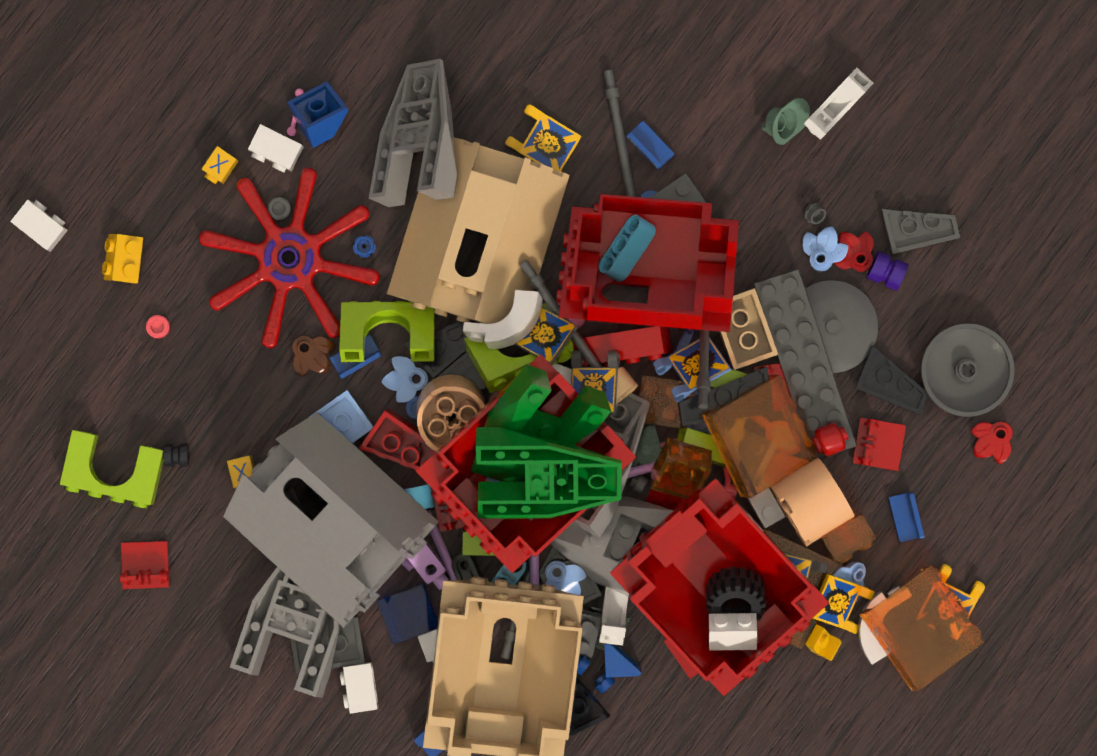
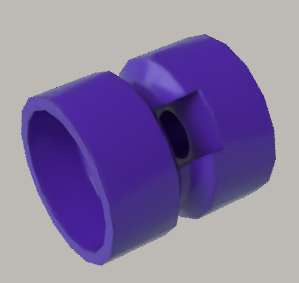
[866,251,909,291]

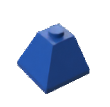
[287,81,348,148]

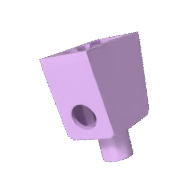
[407,538,448,590]

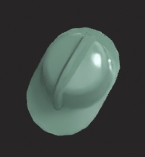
[761,98,810,145]

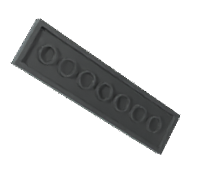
[754,269,857,460]

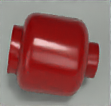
[812,422,849,457]

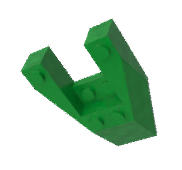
[471,364,611,482]
[476,427,622,519]

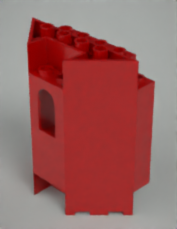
[556,194,739,332]
[416,354,636,573]
[610,479,830,696]

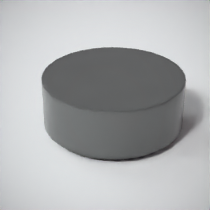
[267,197,291,221]

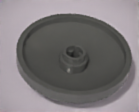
[806,280,878,373]
[920,324,1015,417]

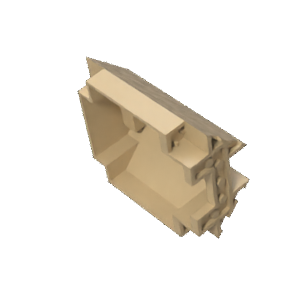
[387,138,570,324]
[423,577,584,756]

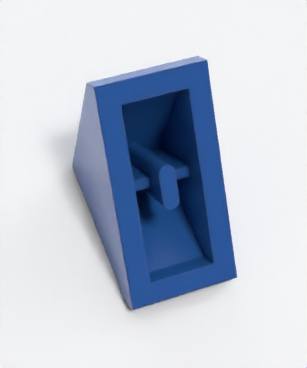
[604,643,642,678]

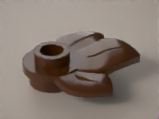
[292,335,335,376]

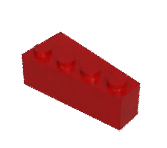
[571,326,673,367]
[359,408,436,470]

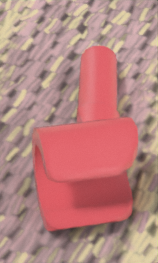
[724,467,738,498]

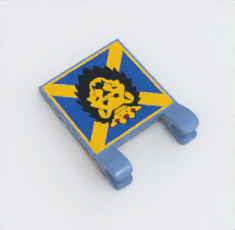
[653,337,731,402]

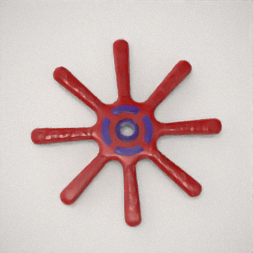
[199,167,380,348]

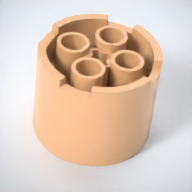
[417,374,486,451]
[770,457,855,547]

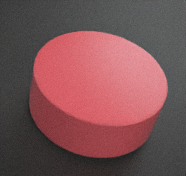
[146,315,170,338]

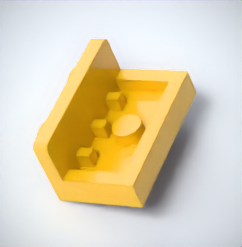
[102,234,143,284]

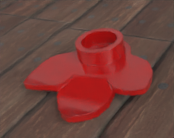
[834,231,874,272]
[971,421,1013,464]

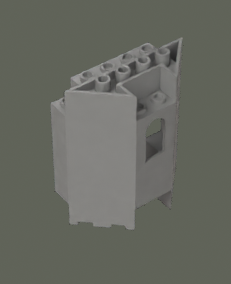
[223,412,439,628]

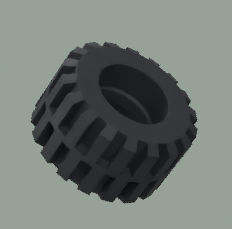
[706,566,766,621]

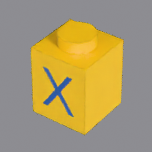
[202,146,239,184]
[227,455,255,488]

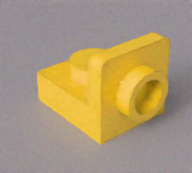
[805,624,842,661]

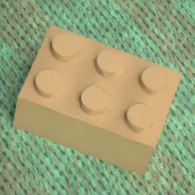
[719,288,778,370]

